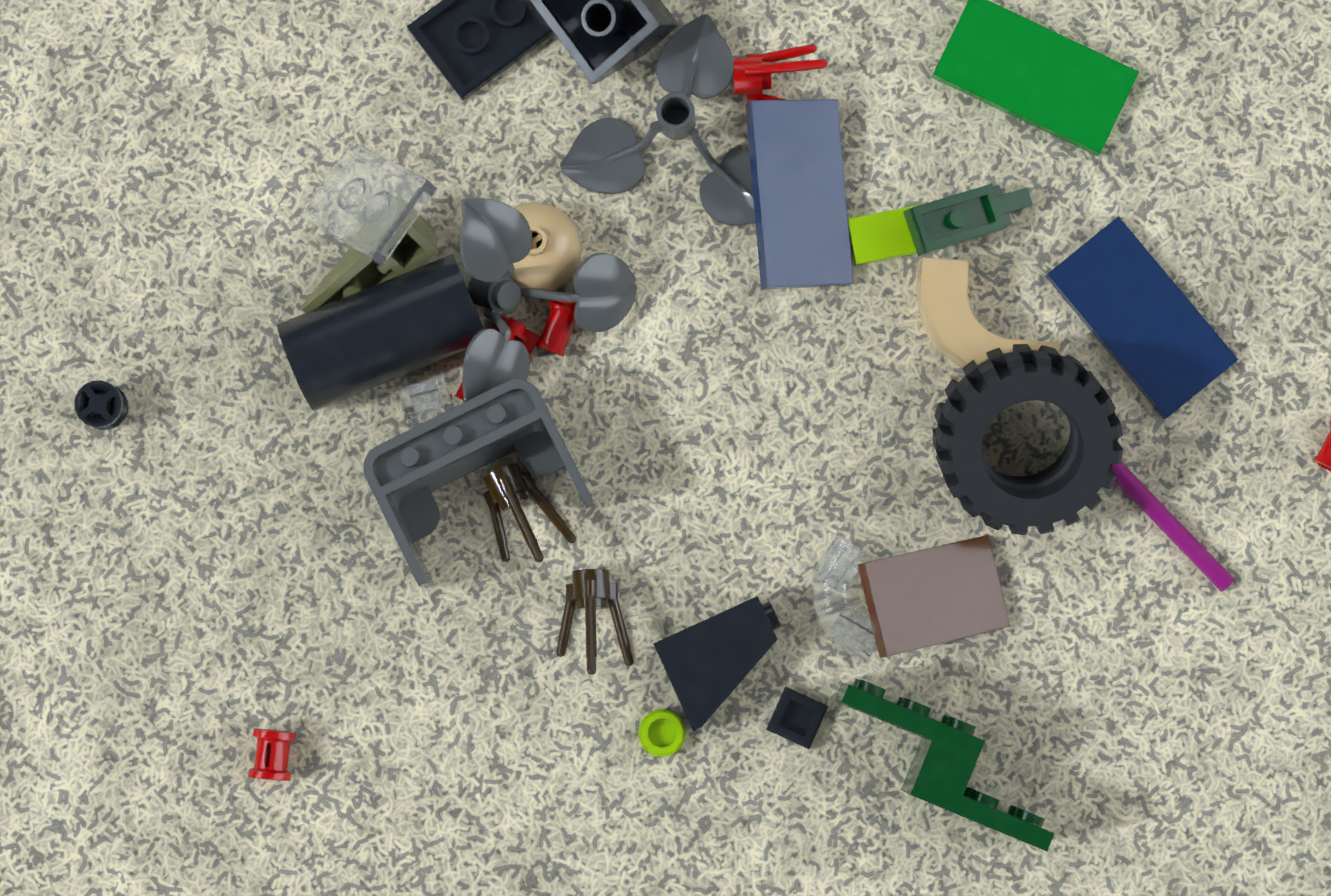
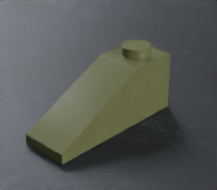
[301,197,439,313]

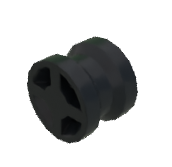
[74,380,128,430]

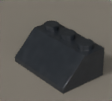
[530,0,679,84]

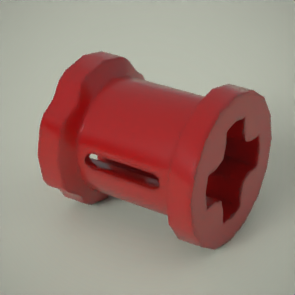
[248,728,296,781]

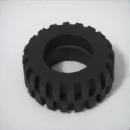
[933,344,1123,535]

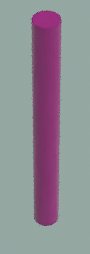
[1112,461,1235,592]

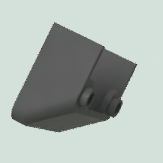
[363,379,595,589]

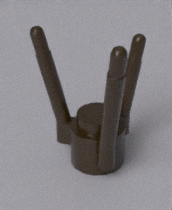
[483,463,576,563]
[556,569,634,675]

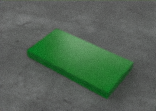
[931,0,1139,156]

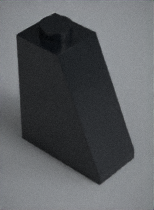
[653,596,781,731]

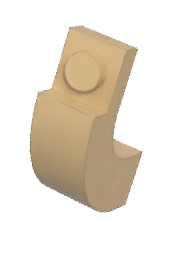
[917,257,1059,368]

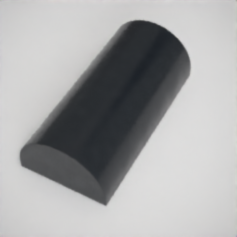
[277,254,484,412]

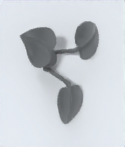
[560,14,755,226]
[460,198,637,402]

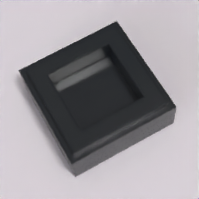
[766,686,829,749]

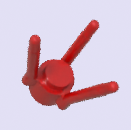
[734,44,828,103]

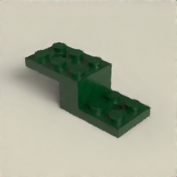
[835,679,1054,851]

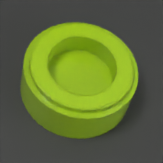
[638,709,686,757]

